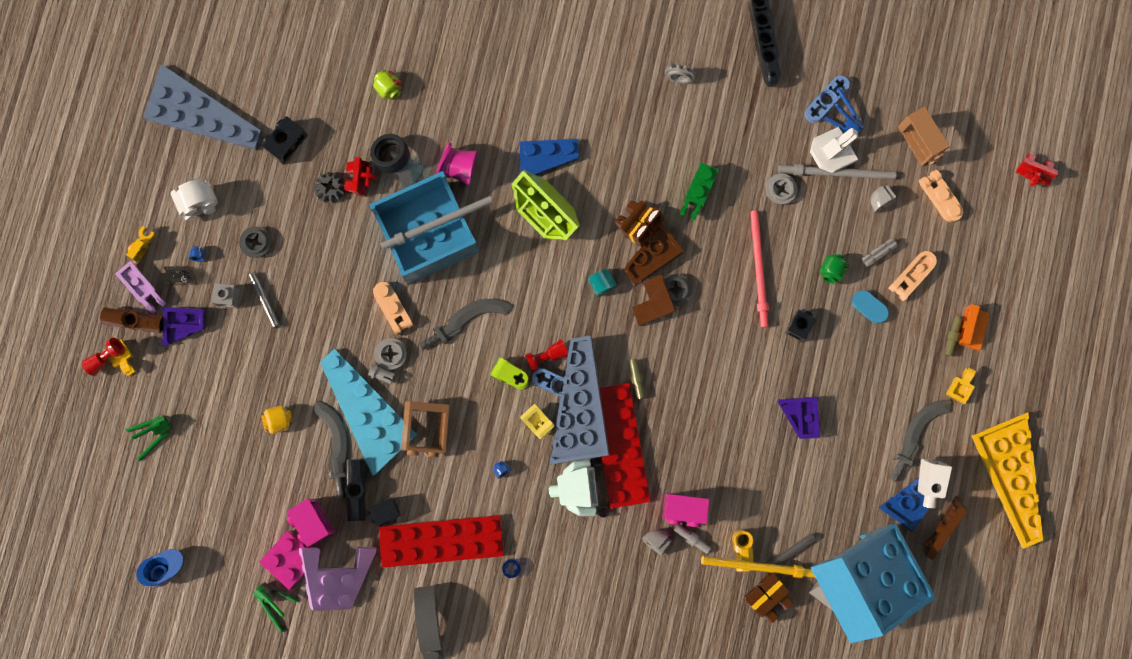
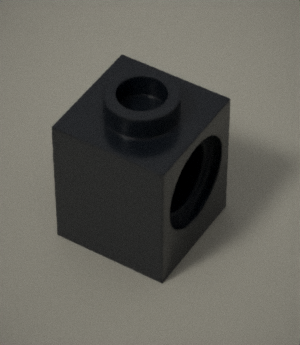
[785,309,816,342]
[368,498,402,526]

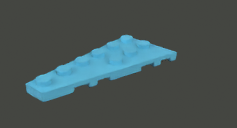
[320,349,418,477]

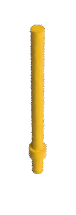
[701,556,816,578]

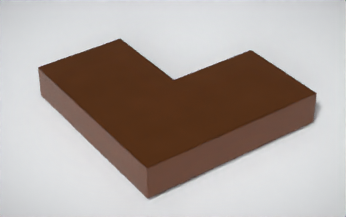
[632,274,676,326]

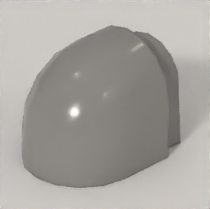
[871,185,896,213]
[642,529,673,556]

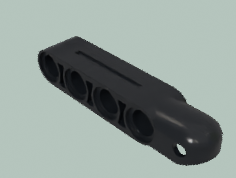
[749,0,780,87]

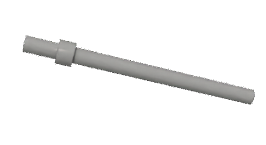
[778,164,896,179]
[380,196,493,250]

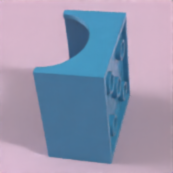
[369,171,479,285]
[810,523,936,644]

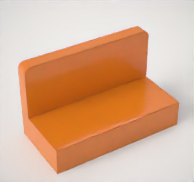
[957,304,990,351]

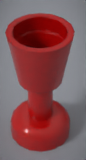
[82,337,125,376]
[525,339,568,372]

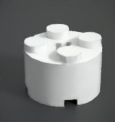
[171,179,218,221]

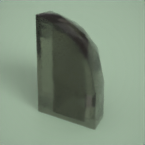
[160,266,198,286]

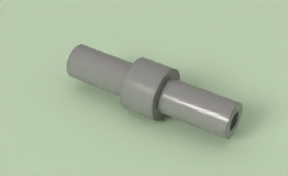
[674,525,711,554]

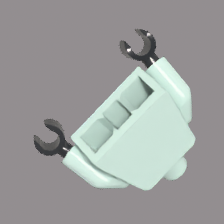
[549,457,608,518]

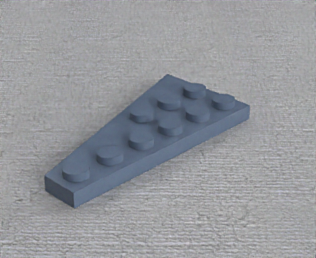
[549,335,610,465]

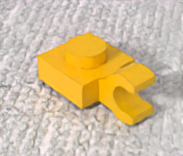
[126,226,156,263]
[104,340,136,376]
[946,368,976,404]

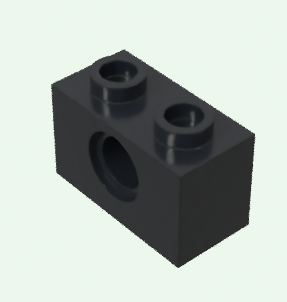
[261,116,308,165]

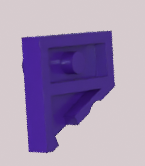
[162,307,206,346]
[778,398,820,439]

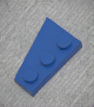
[519,139,579,175]
[878,477,933,532]

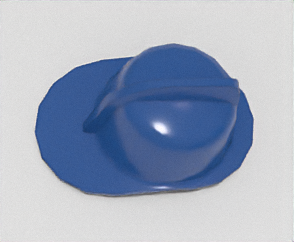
[136,549,183,587]

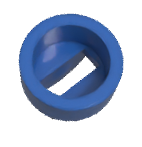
[189,246,206,262]
[493,461,511,479]

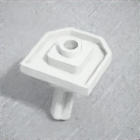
[810,127,858,173]

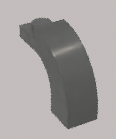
[414,585,445,659]

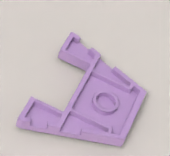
[299,547,377,611]

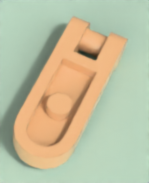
[919,169,963,222]
[888,251,937,301]
[373,282,414,336]

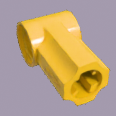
[732,530,754,571]

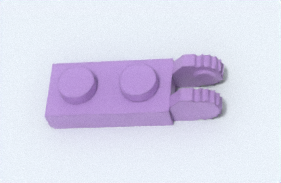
[115,261,166,314]

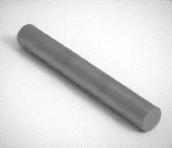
[248,272,280,329]
[764,534,816,574]

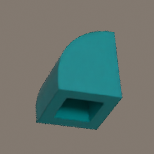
[588,269,618,297]

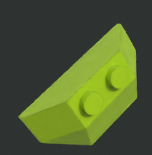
[512,170,580,240]

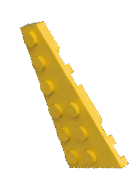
[972,412,1043,548]

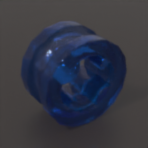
[502,559,520,578]

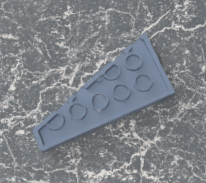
[143,64,262,151]

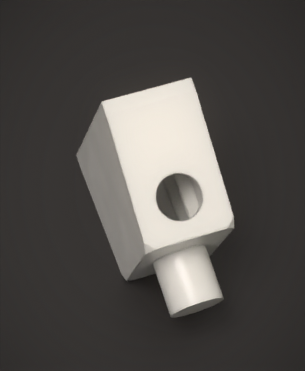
[918,459,952,508]

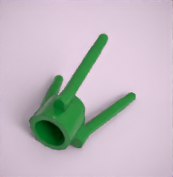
[126,415,172,461]
[253,582,297,633]

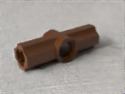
[100,307,163,334]

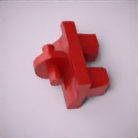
[1015,153,1058,187]
[344,157,377,197]

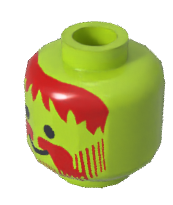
[373,70,402,100]

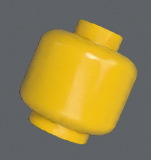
[261,405,293,434]

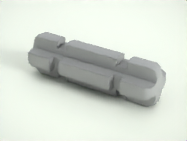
[861,238,898,267]

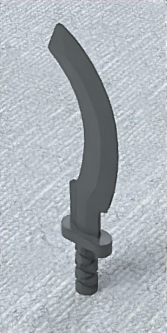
[419,299,512,350]
[889,400,952,482]
[313,401,347,499]

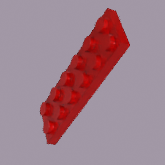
[600,383,650,509]
[379,515,504,568]

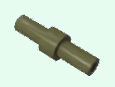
[945,317,963,357]
[629,359,645,399]

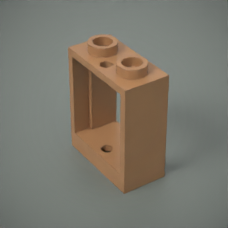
[898,106,950,166]
[401,401,449,457]

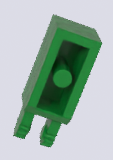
[680,162,719,221]

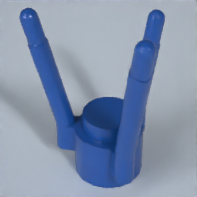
[823,88,865,133]

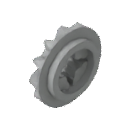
[665,64,696,83]
[765,174,797,205]
[375,338,407,370]

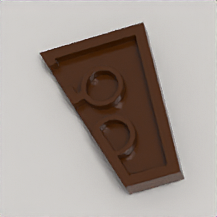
[624,223,684,286]

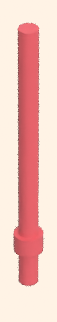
[750,210,769,328]

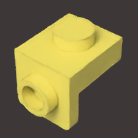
[520,404,555,439]

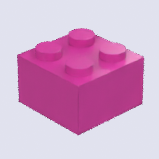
[662,494,709,528]
[286,498,335,547]
[259,530,321,590]

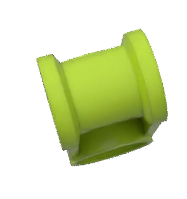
[490,357,530,390]

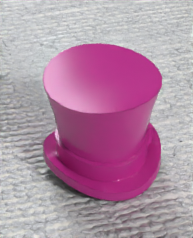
[436,142,479,186]

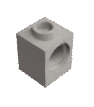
[212,283,240,309]

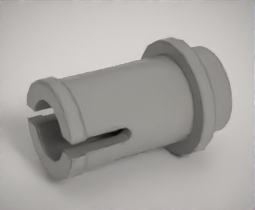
[368,364,395,384]

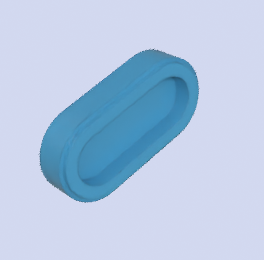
[852,290,888,324]

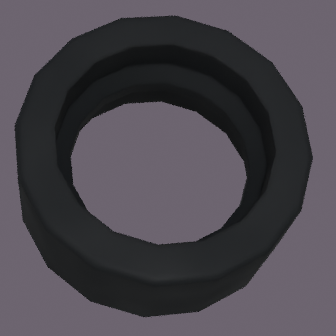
[370,134,410,173]

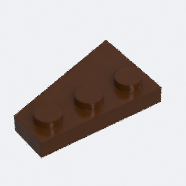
[924,496,968,560]

